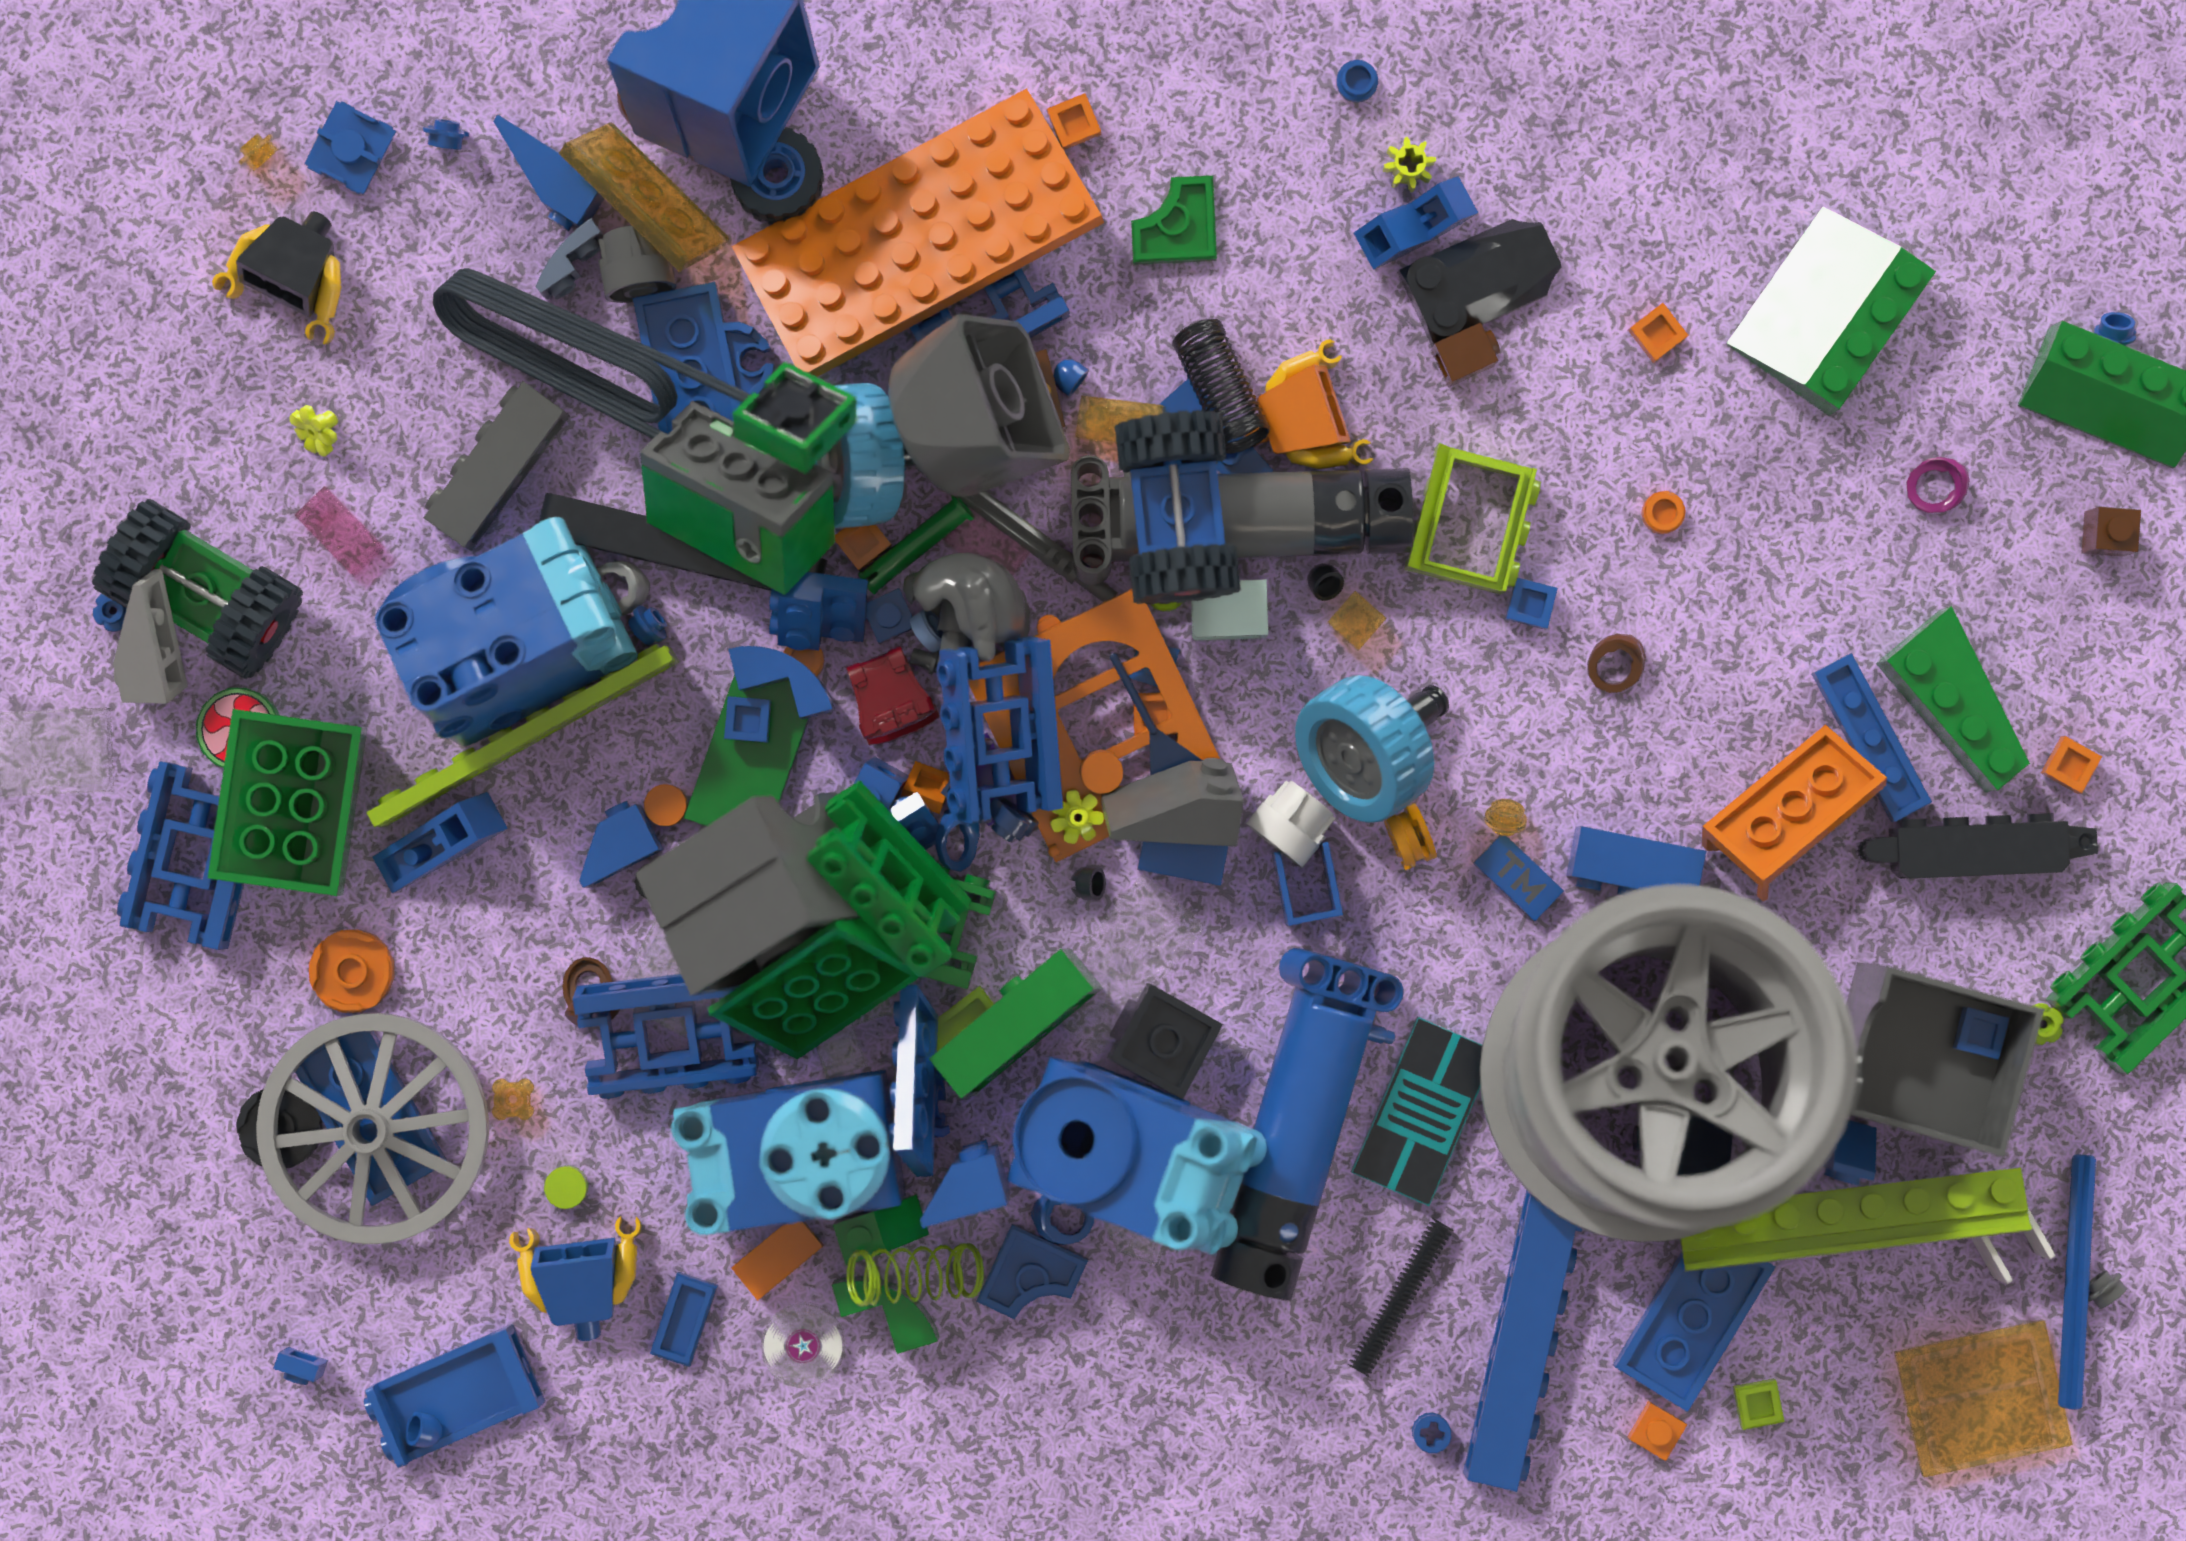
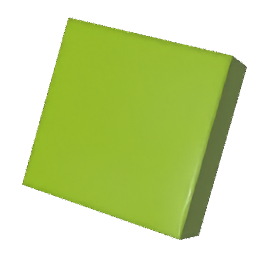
[1732,1378,1785,1430]

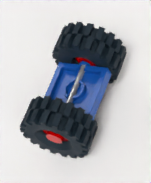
[1115,410,1241,604]

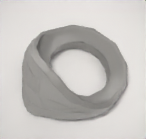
[597,561,651,616]

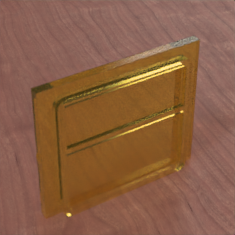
[1894,1319,2073,1478]

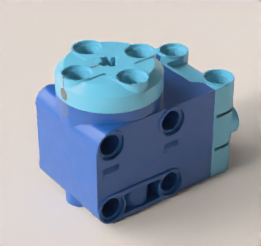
[671,1070,906,1235]

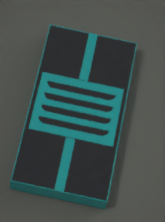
[1351,1017,1482,1206]

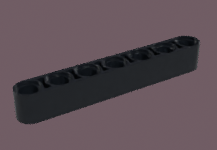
[538,493,828,591]

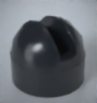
[1307,563,1344,601]
[1071,866,1106,901]

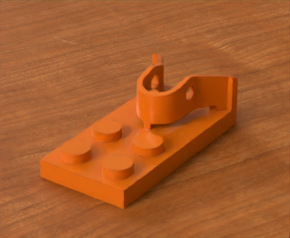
[1702,724,1887,902]

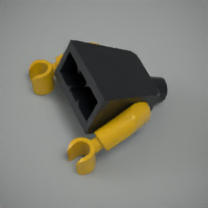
[212,211,341,345]

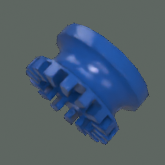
[1412,1412,1451,1453]

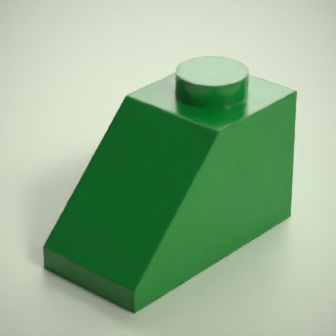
[833,1194,929,1265]

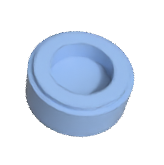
[910,609,943,652]

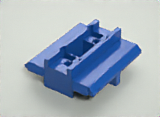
[304,101,397,194]

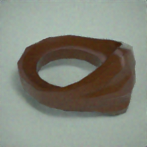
[1587,633,1646,693]

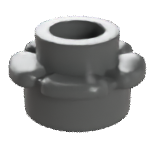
[2088,1270,2127,1309]

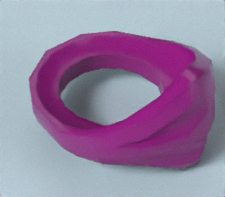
[1906,457,1970,513]

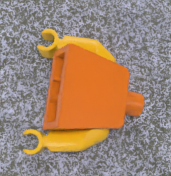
[1245,339,1373,469]

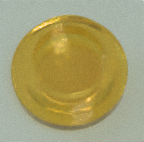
[1484,799,1527,836]

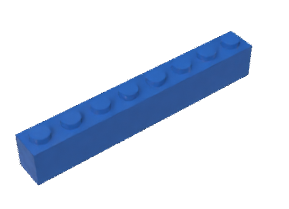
[1463,1190,1583,1492]

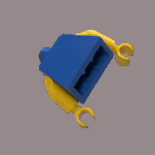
[509,1216,642,1341]

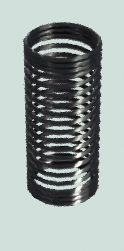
[1172,318,1270,454]

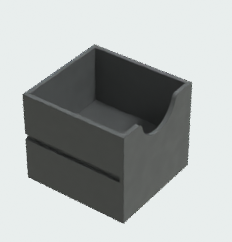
[635,792,862,996]
[1846,962,2044,1157]

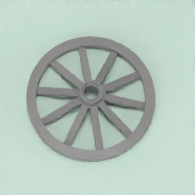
[256,1013,489,1244]

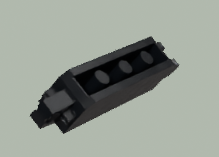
[1856,813,2098,879]

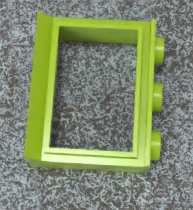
[1404,443,1541,595]

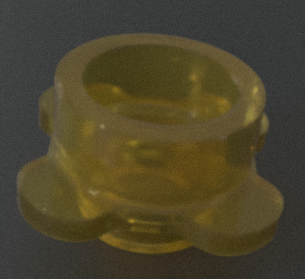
[238,133,279,172]
[492,1078,534,1120]

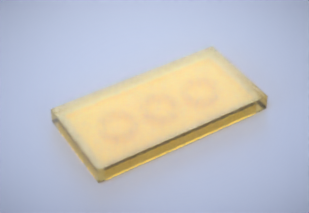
[559,122,730,272]

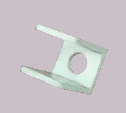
[1191,579,1268,641]

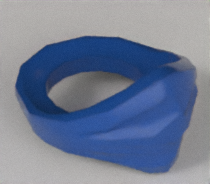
[935,809,980,872]
[1031,1195,1094,1245]

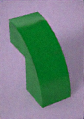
[831,1276,940,1354]

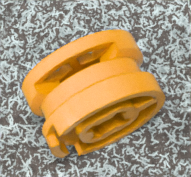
[1384,803,1437,871]

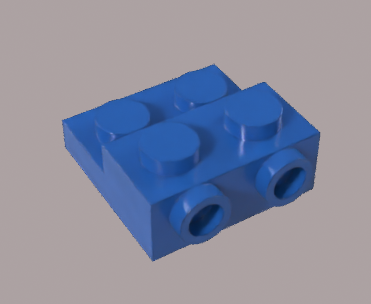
[769,572,868,651]

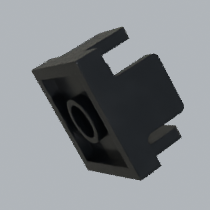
[1107,983,1223,1099]

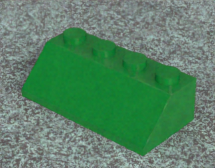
[2017,320,2186,468]

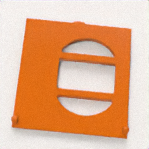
[968,589,1220,863]

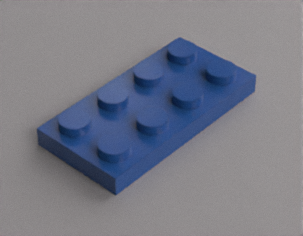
[295,1031,447,1206]
[1613,1252,1776,1412]

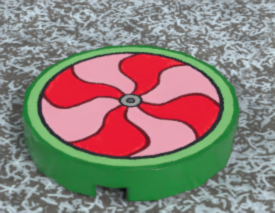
[196,688,279,768]

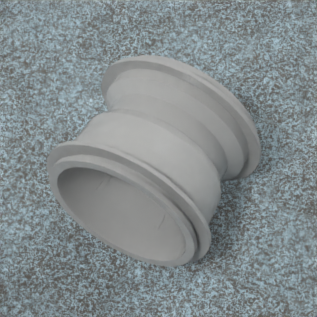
[1480,885,1857,1242]

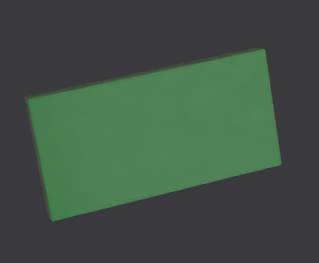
[684,674,810,826]

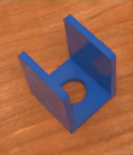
[1272,842,1343,926]

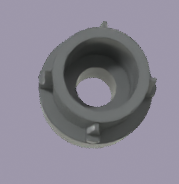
[598,224,676,303]

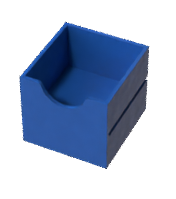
[606,0,820,187]

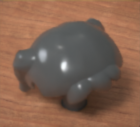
[903,553,1030,664]

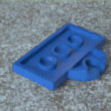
[633,282,775,434]
[889,985,950,1177]

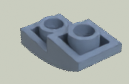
[535,218,603,300]

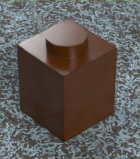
[1431,323,1500,388]
[2081,507,2141,557]

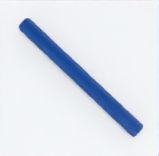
[2058,1154,2096,1410]

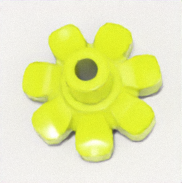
[289,405,338,457]
[1050,790,1104,844]

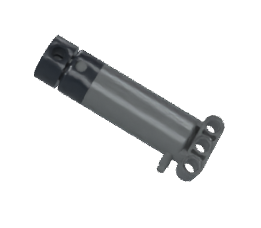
[1071,455,1413,585]

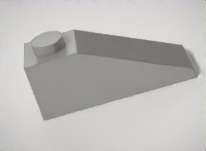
[113,569,188,704]

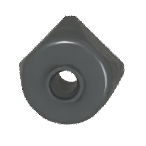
[888,314,1070,497]

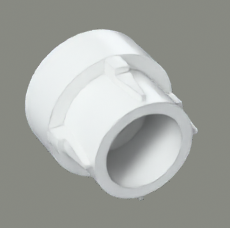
[1246,781,1336,868]

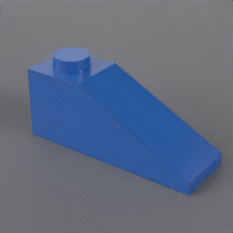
[493,115,610,231]
[372,792,508,894]

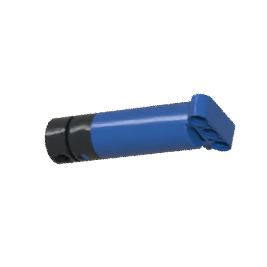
[1210,948,1404,1301]

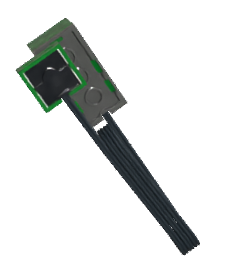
[433,268,857,595]

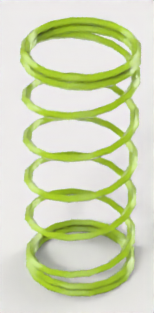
[847,1243,984,1306]

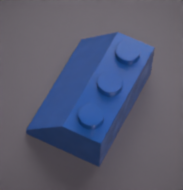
[920,1139,1010,1228]

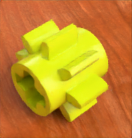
[1382,137,1436,192]

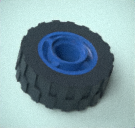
[730,127,824,224]

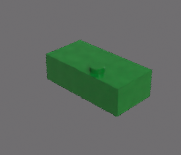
[929,948,1103,1099]

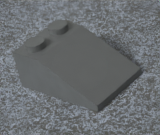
[1101,758,1244,847]

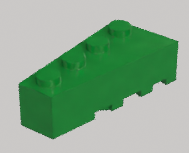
[1876,606,2030,792]

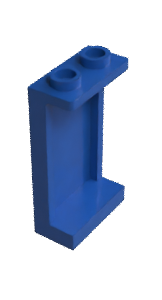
[364,1324,546,1468]

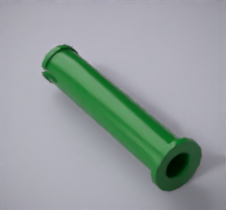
[858,495,975,595]

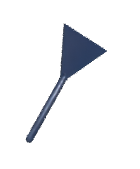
[1110,653,1203,775]

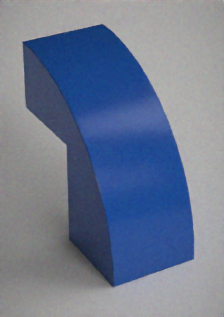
[1354,176,1478,270]
[728,646,836,720]

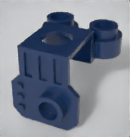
[941,738,1039,843]

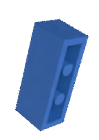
[1566,826,1707,895]

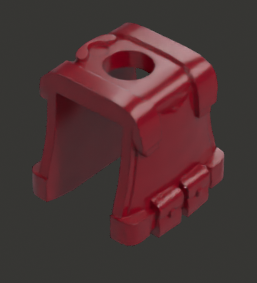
[846,646,940,746]

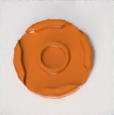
[309,929,395,1013]

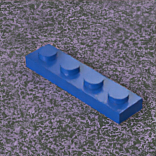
[1811,653,1932,822]

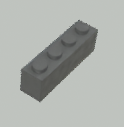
[423,381,570,551]

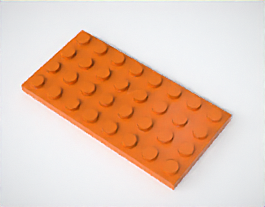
[731,88,1104,377]

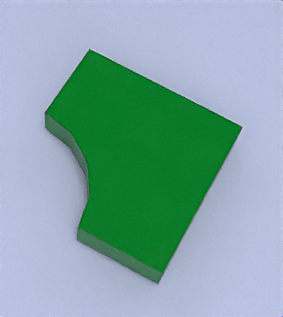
[1131,175,1217,265]

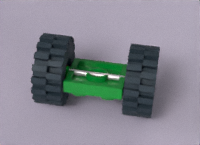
[92,499,303,679]

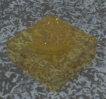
[1326,591,1387,651]

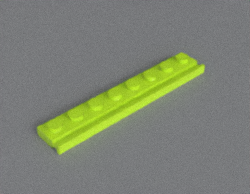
[366,644,680,827]
[1680,1167,2032,1272]

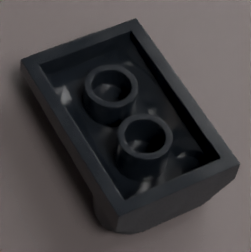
[1397,219,1562,347]

